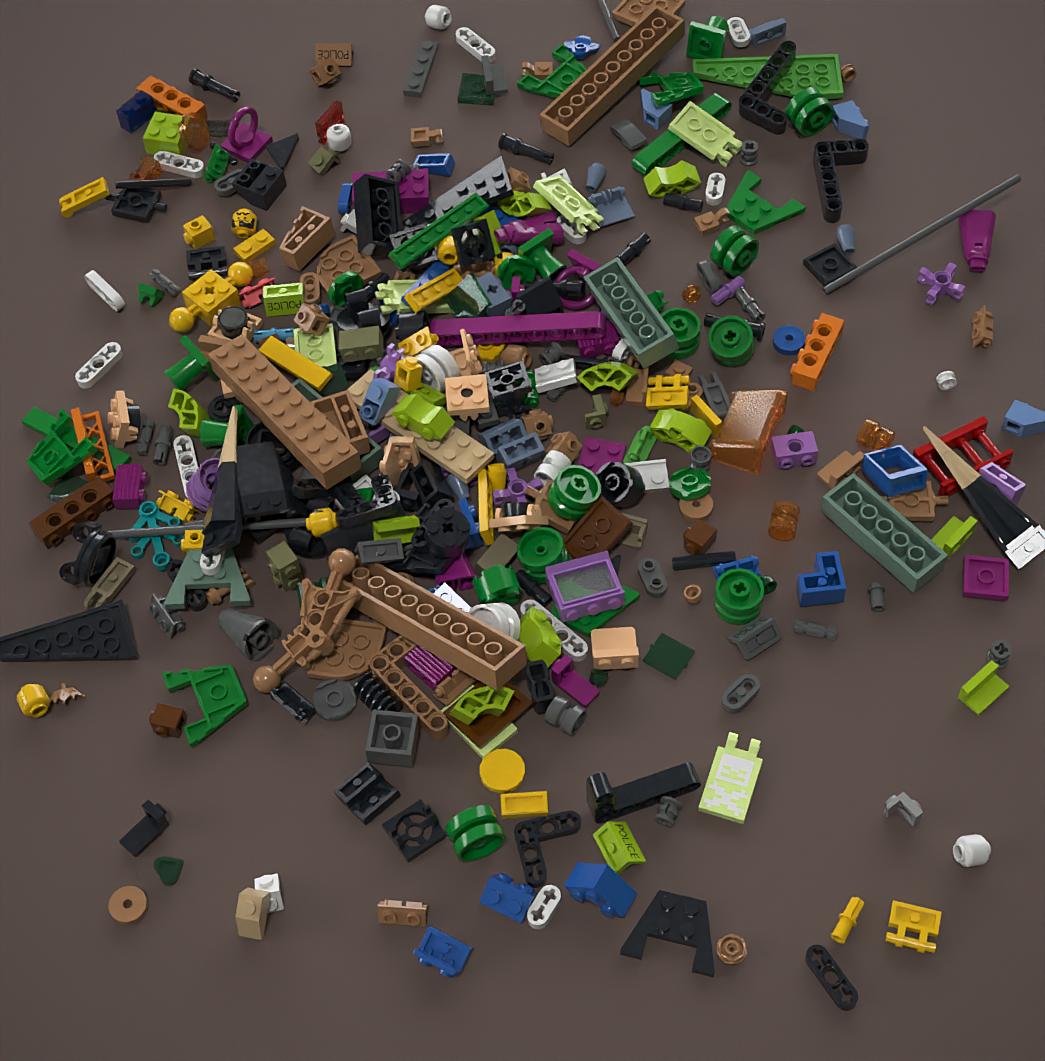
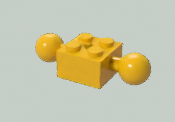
[169,262,253,333]

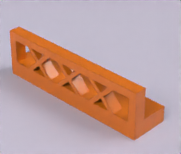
[71,407,115,482]

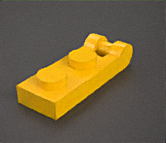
[59,177,110,218]

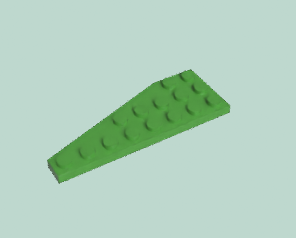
[692,54,844,99]

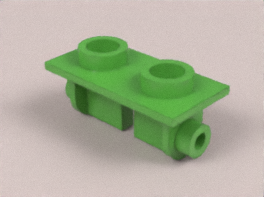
[622,426,657,463]

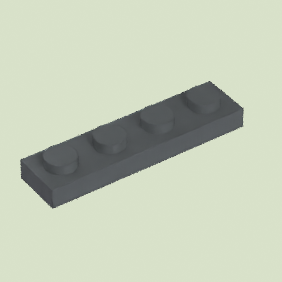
[403,40,439,98]

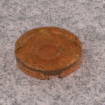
[179,112,210,150]

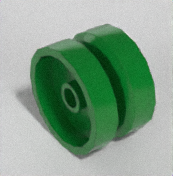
[785,87,834,137]
[710,225,759,277]
[661,308,701,360]
[708,316,755,367]
[548,465,601,520]
[517,527,570,583]
[714,568,764,626]
[445,805,506,862]

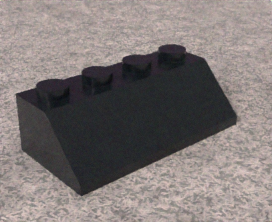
[353,174,403,257]
[321,500,411,560]

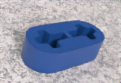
[338,183,352,214]

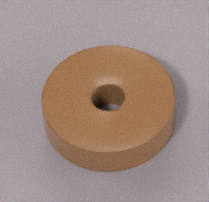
[679,493,713,523]
[108,886,148,925]

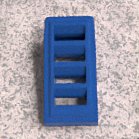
[413,154,455,176]

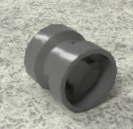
[690,446,711,472]

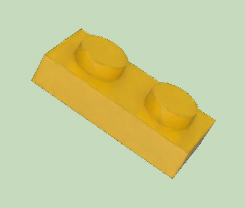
[233,229,276,264]

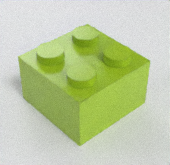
[143,112,194,156]

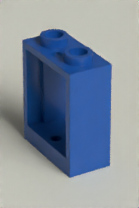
[862,445,928,497]

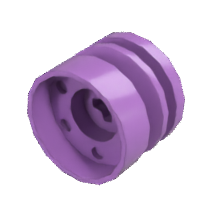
[186,458,220,512]

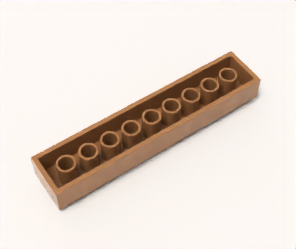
[539,5,685,146]
[208,334,362,490]
[338,555,527,691]

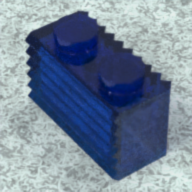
[116,90,157,133]

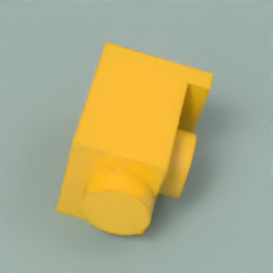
[394,357,423,392]

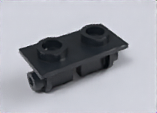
[269,681,315,725]

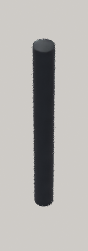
[115,178,191,189]

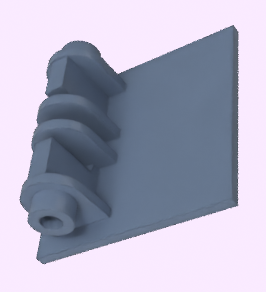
[587,186,635,227]

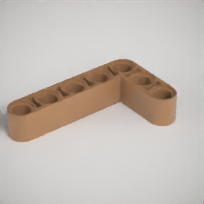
[370,635,449,741]

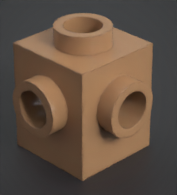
[309,57,341,86]
[507,167,531,194]
[294,303,330,336]
[520,409,554,440]
[545,431,583,463]

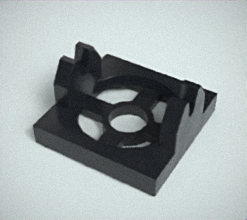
[451,218,496,267]
[389,223,439,273]
[485,361,533,409]
[382,799,447,863]

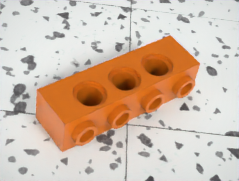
[136,75,208,131]
[790,313,845,391]

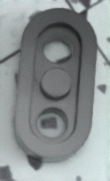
[214,169,243,197]
[696,260,722,295]
[638,558,667,598]
[722,674,760,713]

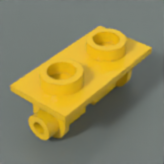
[398,326,439,357]
[156,490,201,522]

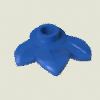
[564,35,600,59]

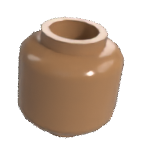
[501,344,532,369]

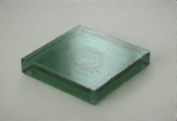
[457,73,496,106]
[445,273,492,318]

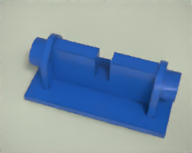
[712,555,761,580]

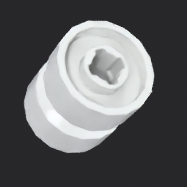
[534,450,571,487]

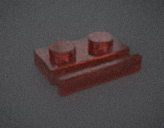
[315,100,345,145]

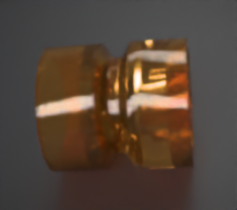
[856,418,896,455]
[768,501,800,541]

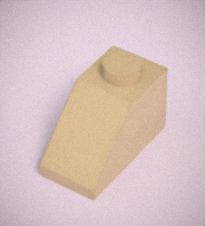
[235,888,271,940]

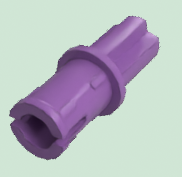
[711,276,745,305]

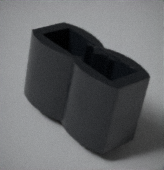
[526,660,554,714]

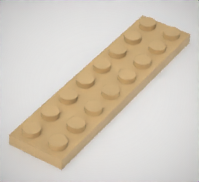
[347,369,494,484]

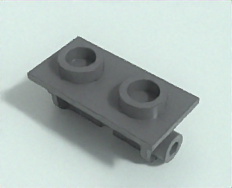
[149,594,185,639]

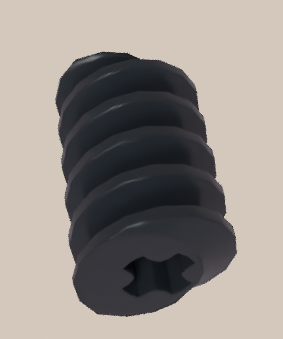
[353,672,403,712]

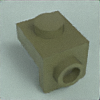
[308,146,341,176]
[585,394,608,429]

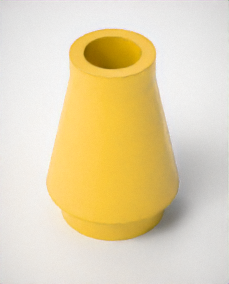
[486,463,507,491]

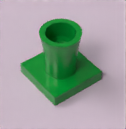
[686,16,729,59]
[517,228,567,282]
[164,335,220,391]
[199,405,254,447]

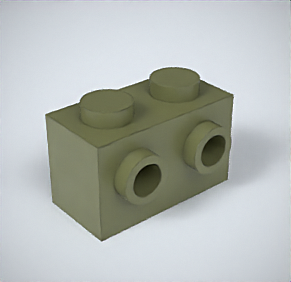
[339,326,383,362]
[266,541,303,592]

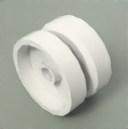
[415,345,459,393]
[468,602,521,640]

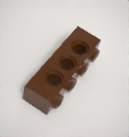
[29,475,114,550]

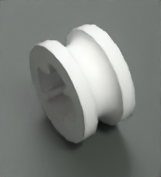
[936,371,957,390]

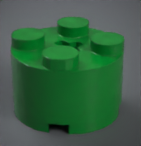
[472,565,522,606]

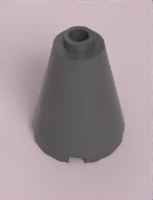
[218,608,278,660]

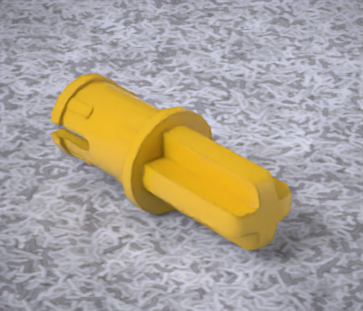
[830,897,864,944]

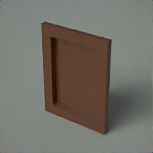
[443,681,533,749]

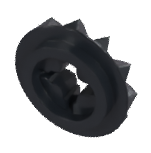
[208,395,240,422]

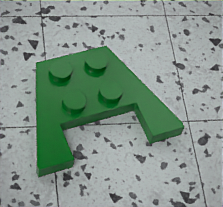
[517,43,587,98]
[637,72,704,107]
[727,170,806,235]
[26,409,98,485]
[551,558,640,638]
[162,665,248,748]

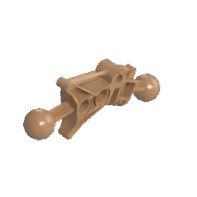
[253,548,362,693]

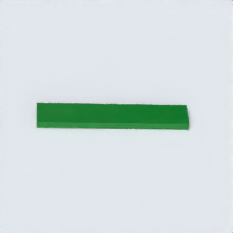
[389,193,489,270]
[21,407,132,472]

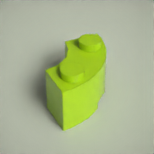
[644,160,701,198]
[497,191,552,218]
[577,362,639,391]
[168,388,210,438]
[391,393,455,440]
[649,408,712,453]
[519,606,561,667]
[449,686,514,725]

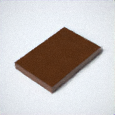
[563,496,633,570]

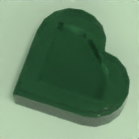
[154,856,184,886]

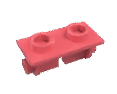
[239,277,275,309]

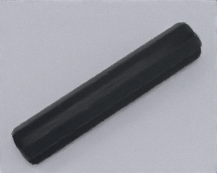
[672,551,736,570]

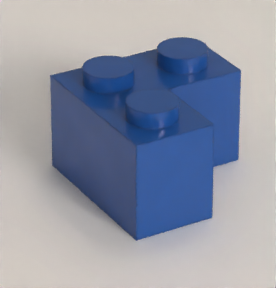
[796,551,846,607]
[564,862,637,918]

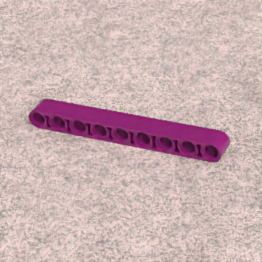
[429,311,606,346]

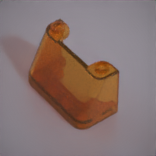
[709,388,788,474]

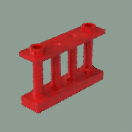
[913,416,1014,496]

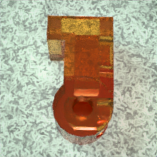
[129,155,163,181]

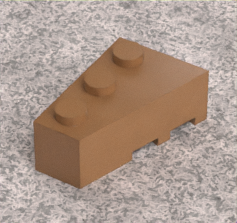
[279,206,336,271]
[310,390,370,455]

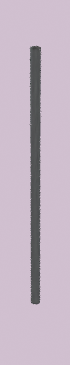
[823,174,1021,295]
[108,518,306,539]

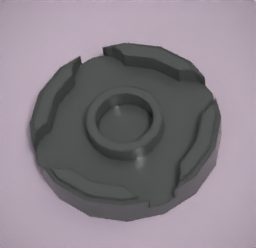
[312,679,357,722]

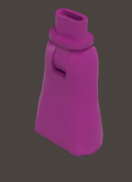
[958,209,996,272]
[494,211,564,245]
[435,551,476,592]

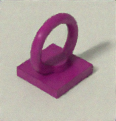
[220,106,273,163]
[555,249,602,310]

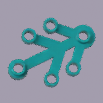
[128,501,185,571]

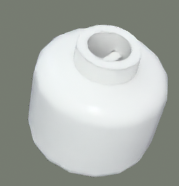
[425,5,452,30]
[326,124,352,152]
[953,834,991,867]

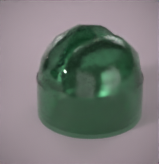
[589,669,608,687]

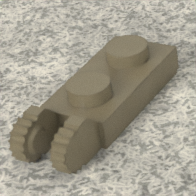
[84,557,136,608]

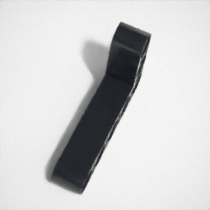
[739,40,796,135]
[813,139,869,223]
[586,762,702,824]

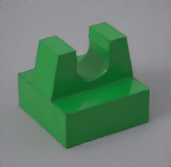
[137,283,165,307]

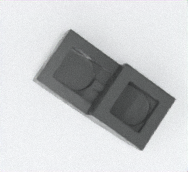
[610,119,647,150]

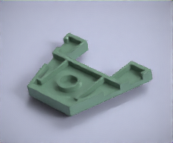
[164,548,251,609]

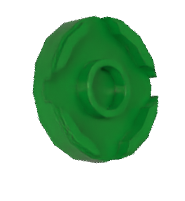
[496,255,536,290]
[328,271,364,307]
[669,468,711,500]

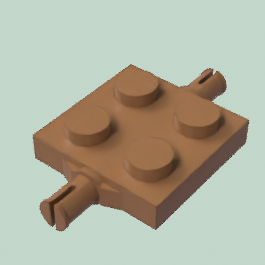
[524,479,581,534]
[881,481,948,521]

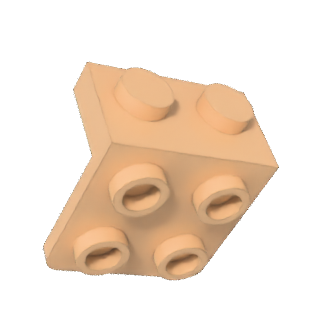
[450,329,483,377]
[379,436,421,488]
[591,627,639,671]

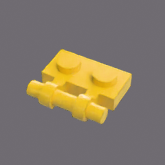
[646,374,690,410]
[885,900,942,953]

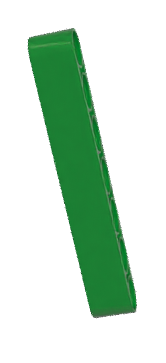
[631,93,732,176]

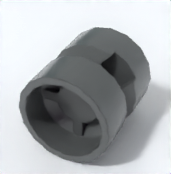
[544,695,587,736]

